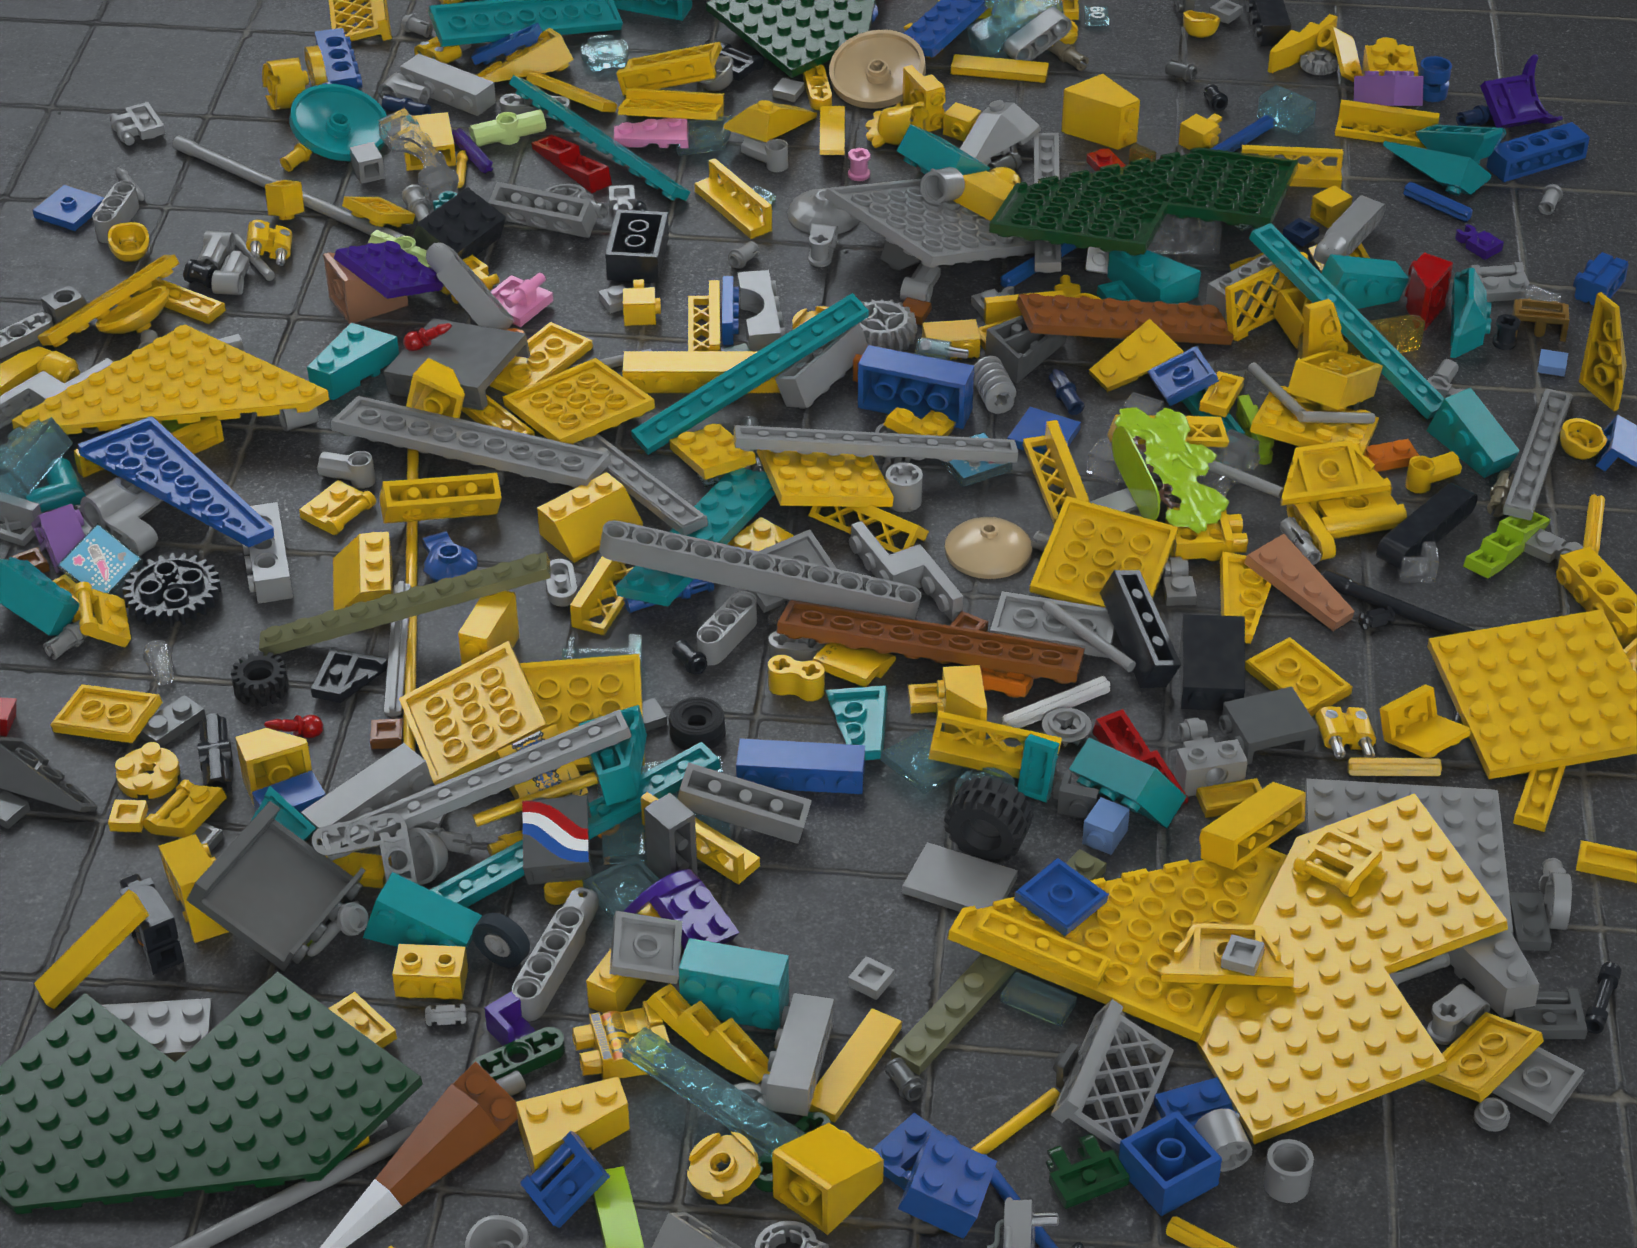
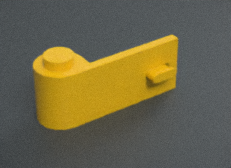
[1317,25,1363,82]

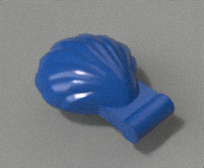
[422,531,478,582]

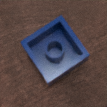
[1119,1110,1222,1217]
[898,1131,997,1239]

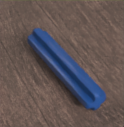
[1403,182,1473,222]

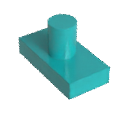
[1017,734,1059,802]

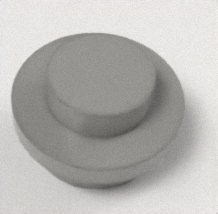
[337,902,369,936]
[1474,1098,1510,1132]

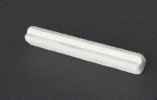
[1002,676,1111,728]

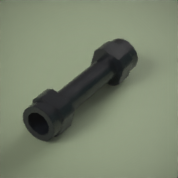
[1585,962,1622,1034]

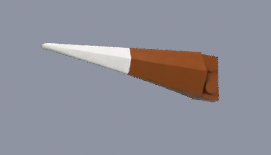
[320,1061,518,1248]

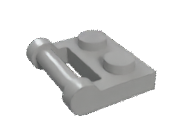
[1469,262,1533,302]

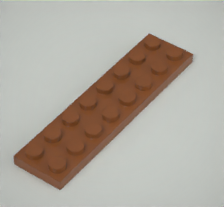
[1016,293,1234,345]

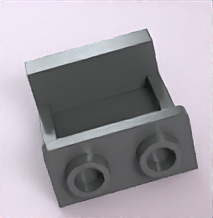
[1219,687,1318,765]

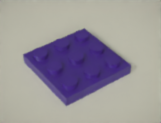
[334,241,444,299]

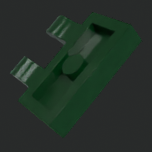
[1046,1133,1130,1209]

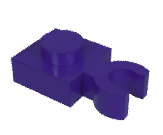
[1455,224,1504,260]

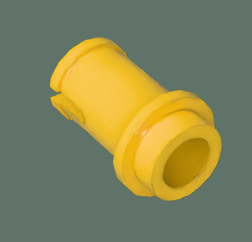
[280,143,312,172]

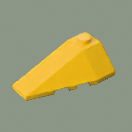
[476,28,574,83]
[724,100,817,142]
[1579,292,1627,411]

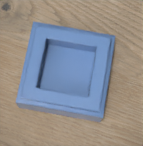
[1537,349,1568,377]

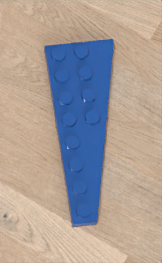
[78,416,274,547]

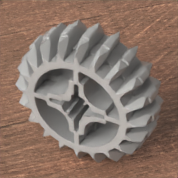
[860,299,917,351]

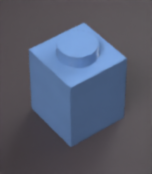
[1082,797,1130,855]

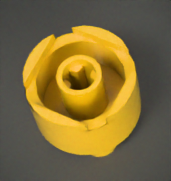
[262,58,309,110]

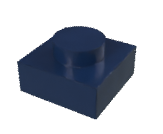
[1282,218,1320,247]

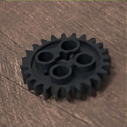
[122,553,221,627]

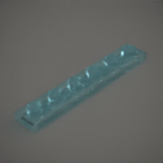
[622,1027,805,1157]

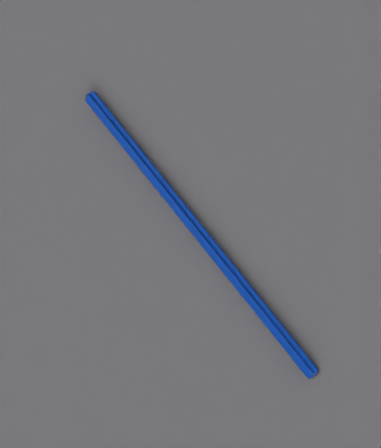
[1000,115,1274,288]

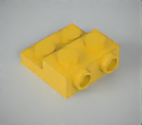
[902,65,946,132]

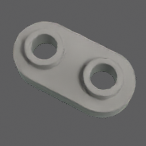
[545,559,577,607]

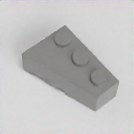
[1448,927,1539,1018]

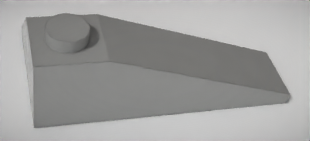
[960,100,1041,165]

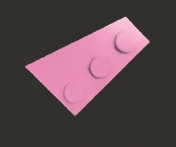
[614,118,689,148]

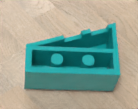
[307,322,399,400]
[0,557,80,635]
[1069,738,1187,828]

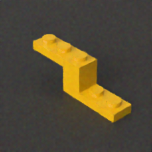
[74,416,224,478]

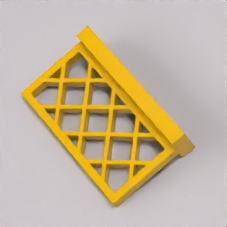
[329,0,392,41]
[616,42,722,96]
[618,88,724,121]

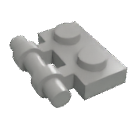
[109,102,166,146]

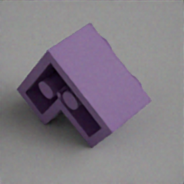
[1354,71,1423,106]
[31,504,85,574]

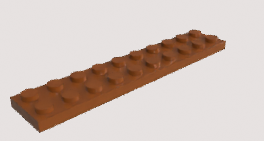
[777,600,1085,684]

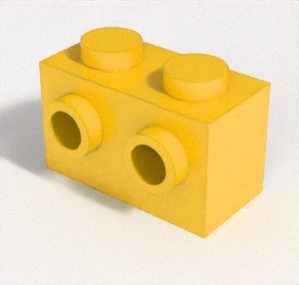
[392,944,468,1000]

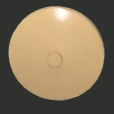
[829,30,926,109]

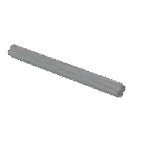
[384,581,411,719]

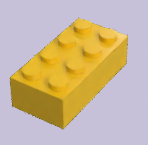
[1287,348,1383,412]

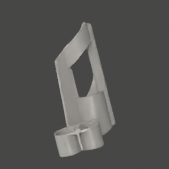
[77,477,163,557]

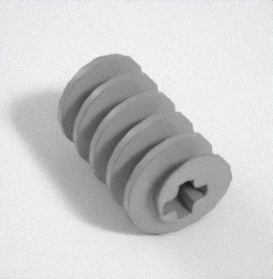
[974,356,1016,414]

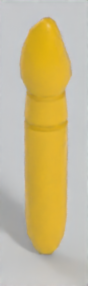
[455,150,468,188]

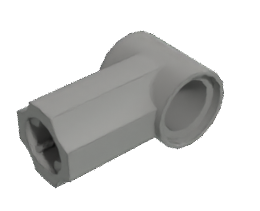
[378,73,430,104]
[741,136,789,172]
[197,230,235,275]
[212,251,250,295]
[900,263,941,302]
[317,451,376,489]

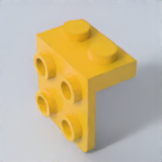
[1379,684,1471,758]

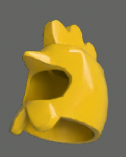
[866,101,929,148]

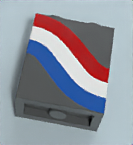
[522,795,593,885]

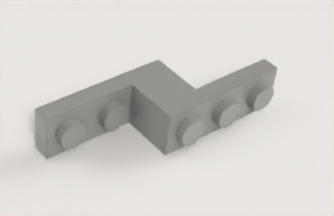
[0,358,113,429]
[849,521,963,622]

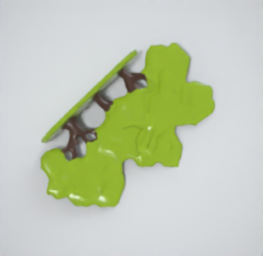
[1112,407,1229,534]

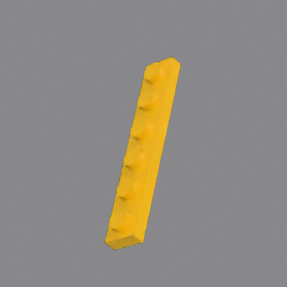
[37,254,180,347]

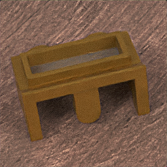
[1512,299,1570,342]

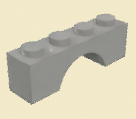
[737,270,786,351]

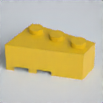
[158,834,229,943]
[516,1076,630,1173]

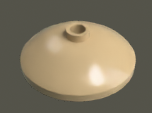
[945,517,1032,579]

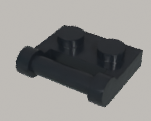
[719,42,765,81]

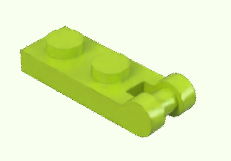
[1236,394,1275,465]

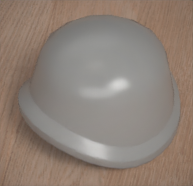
[699,56,733,92]
[393,828,448,885]
[465,1215,529,1248]

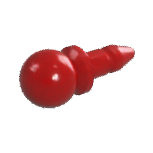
[403,323,452,351]
[264,714,323,738]

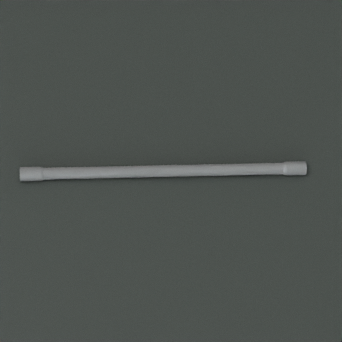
[173,135,405,238]
[169,1070,526,1248]

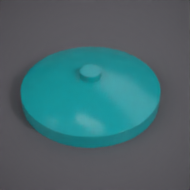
[289,84,389,161]

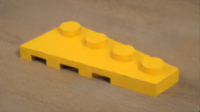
[1220,551,1272,644]

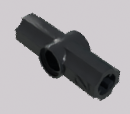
[198,713,233,795]

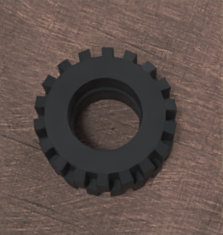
[944,776,1033,863]

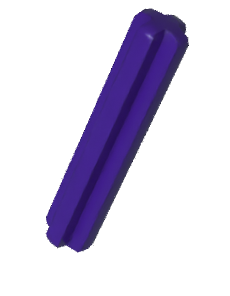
[452,128,493,174]

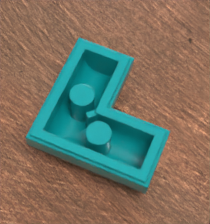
[23,458,86,512]

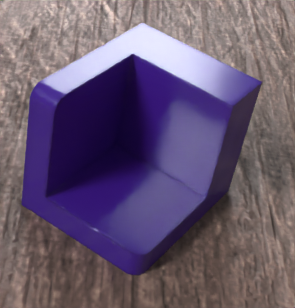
[484,991,536,1046]

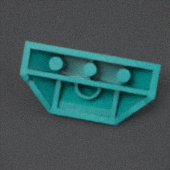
[1416,124,1506,164]
[1450,268,1491,358]

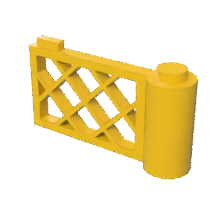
[1225,252,1308,341]

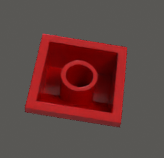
[1405,252,1453,332]

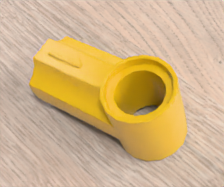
[1405,451,1462,493]

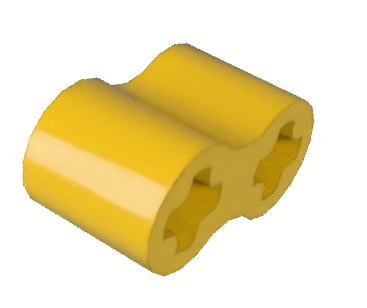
[768,655,825,701]

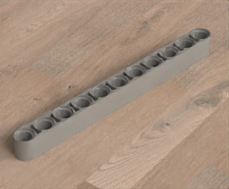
[599,520,921,620]

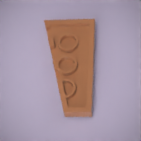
[1244,534,1355,631]

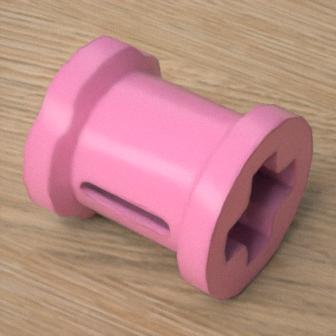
[848,148,871,181]

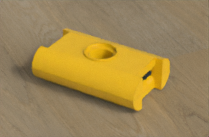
[1309,487,1407,539]

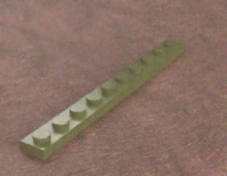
[259,552,551,656]
[891,849,1107,1075]

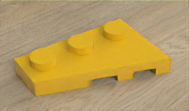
[1302,299,1349,358]
[1089,319,1184,392]

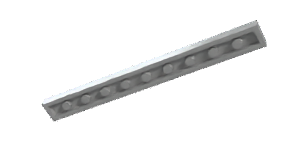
[1034,133,1061,273]
[733,425,1018,464]
[321,709,632,861]

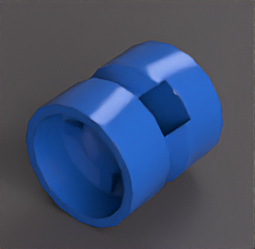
[1419,56,1452,102]

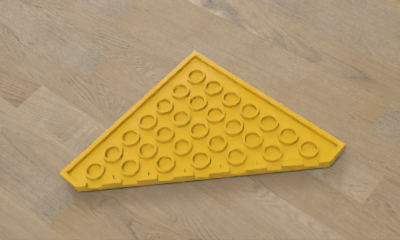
[12,325,329,438]
[948,847,1287,1042]

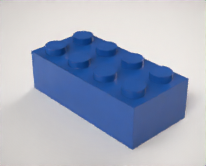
[858,345,974,429]

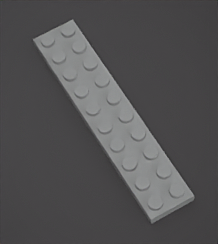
[331,396,611,488]

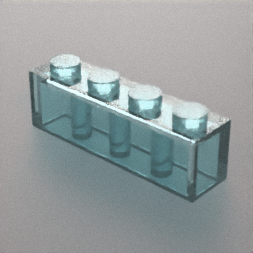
[968,0,1064,57]

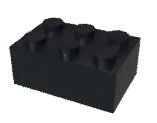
[413,187,506,260]
[605,209,669,284]

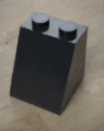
[1179,614,1245,711]

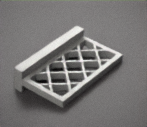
[1051,999,1174,1152]

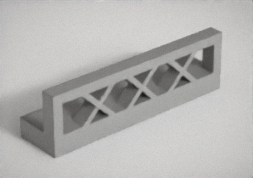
[0,492,41,546]

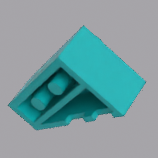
[1107,250,1201,304]
[1321,254,1409,309]
[1426,387,1520,478]
[579,705,647,806]
[363,872,482,950]

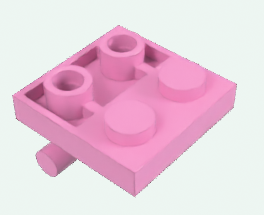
[490,273,553,327]

